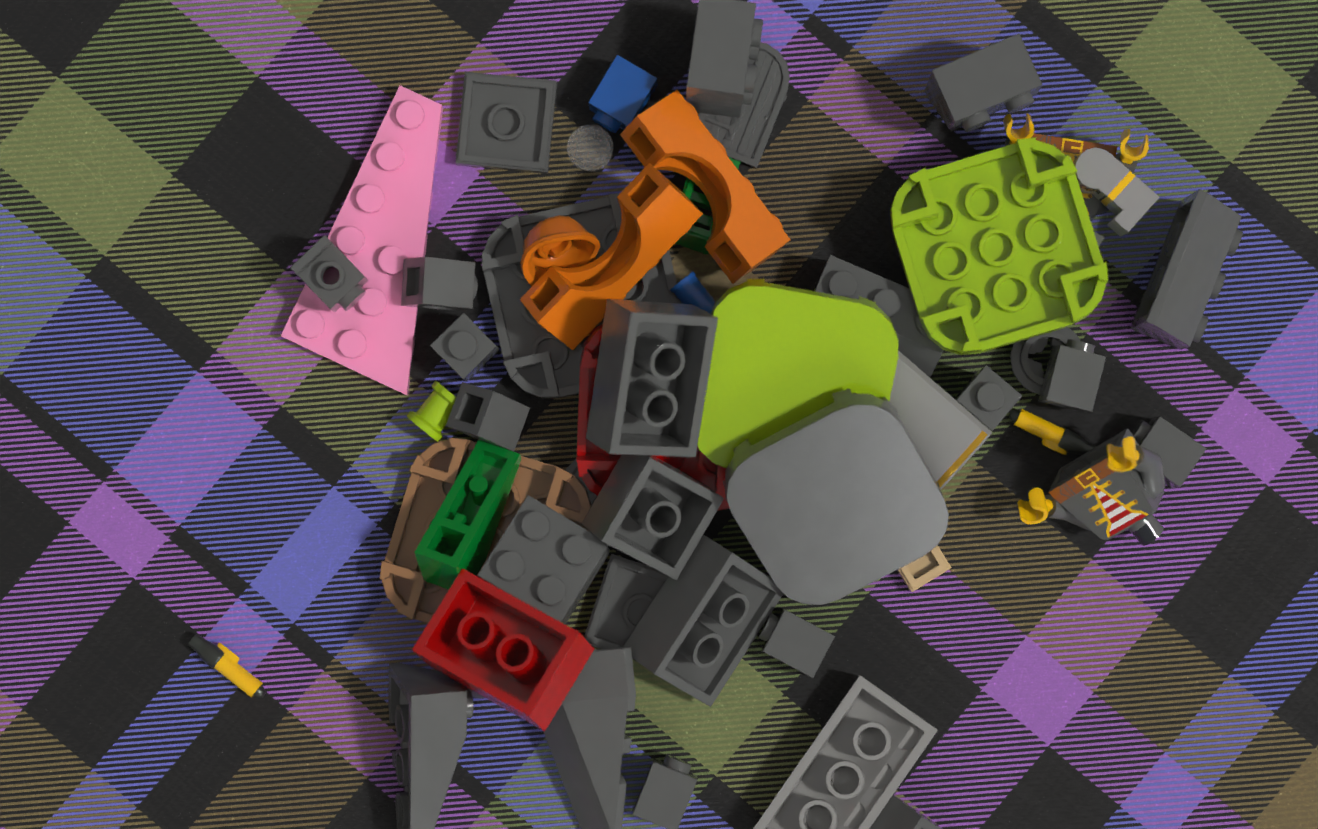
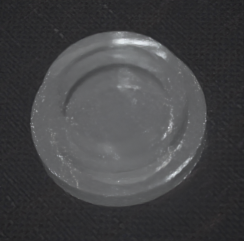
[567,125,613,171]

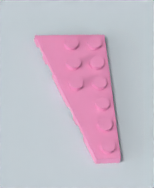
[281,86,443,396]

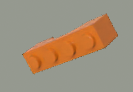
[620,90,791,284]
[519,163,702,350]

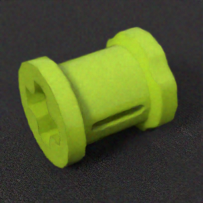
[406,380,456,442]

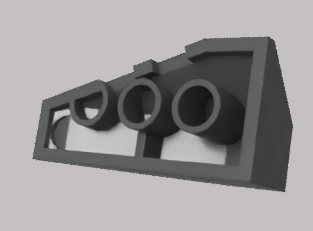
[543,647,636,829]
[388,663,474,829]

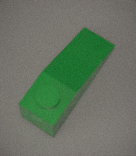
[414,440,522,590]

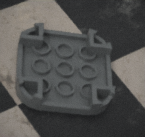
[482,193,681,399]
[723,388,949,605]

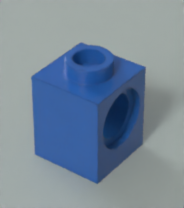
[588,55,657,133]

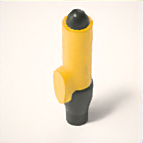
[1009,409,1096,455]
[188,633,266,698]

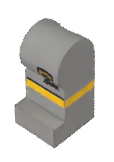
[1073,148,1160,237]

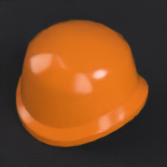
[521,215,600,286]

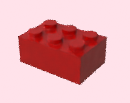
[412,568,595,731]

